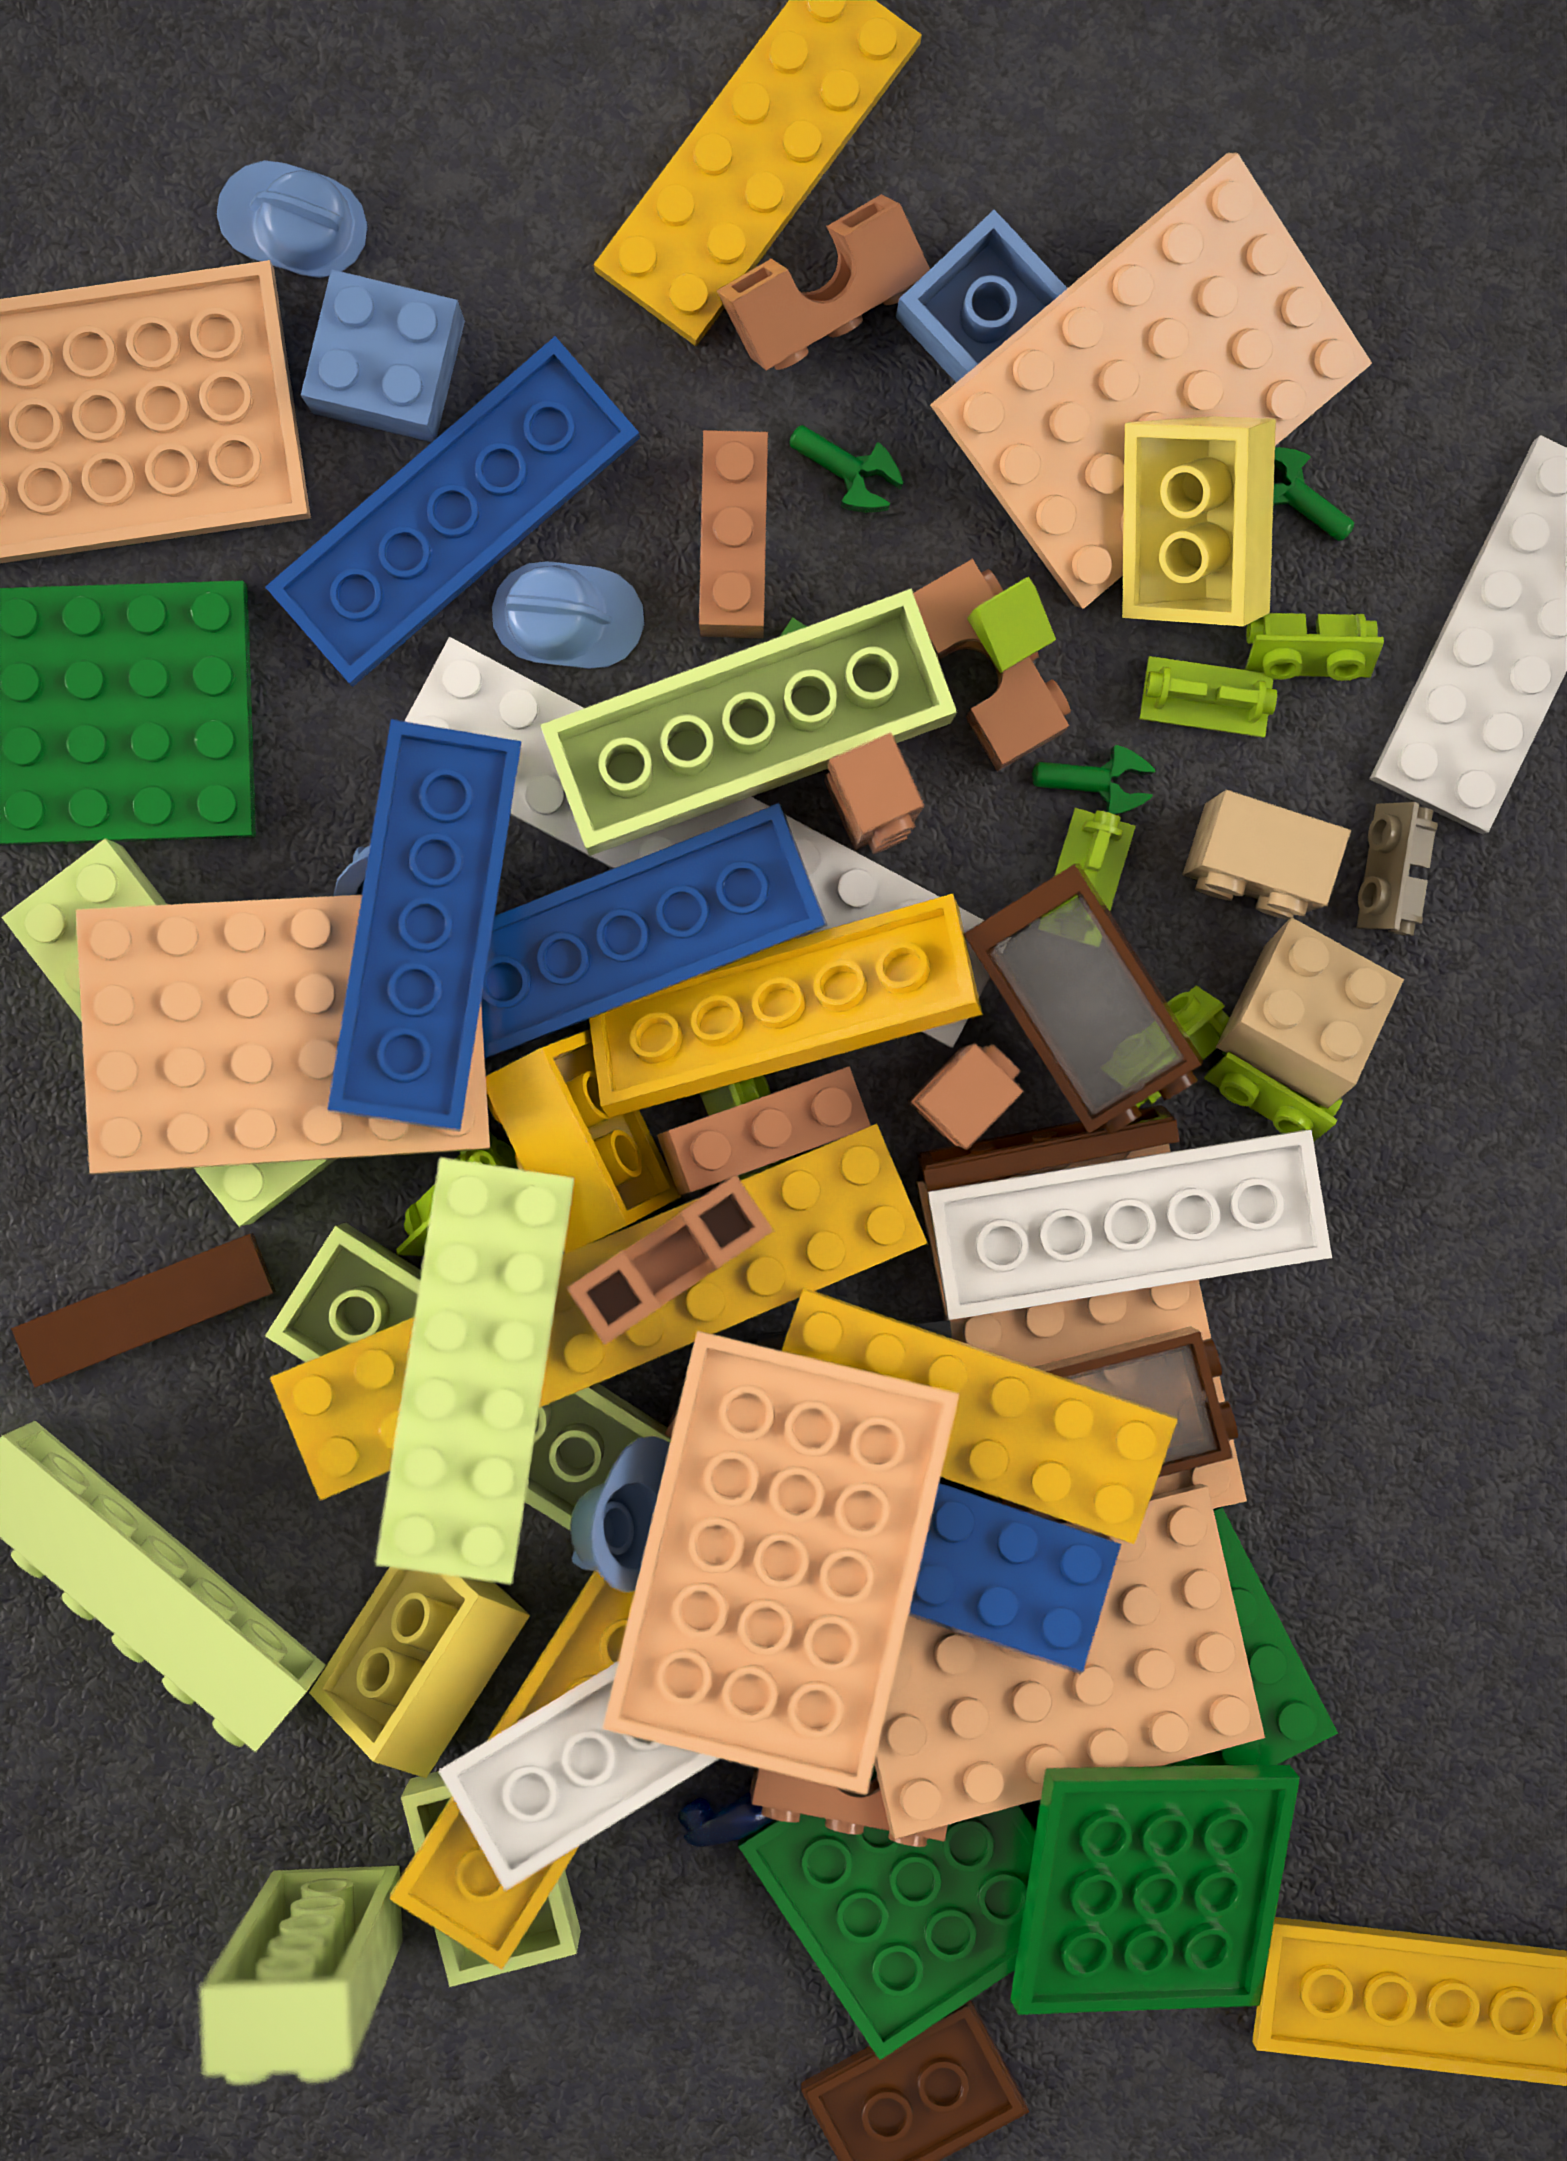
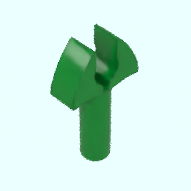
[789,425,903,512]
[1273,447,1354,541]
[1032,745,1155,815]

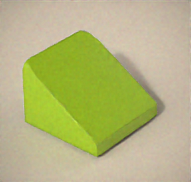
[967,577,1056,673]

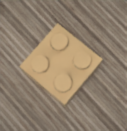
[1182,790,1351,920]
[1216,917,1404,1109]

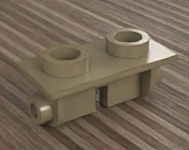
[1356,802,1438,936]

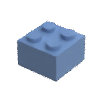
[895,210,1067,383]
[301,269,465,442]

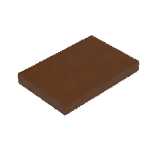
[801,1999,1029,2161]

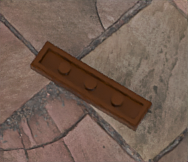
[917,1104,1180,1192]
[11,1233,276,1388]

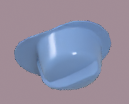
[217,161,367,278]
[492,561,644,669]
[570,1436,670,1592]

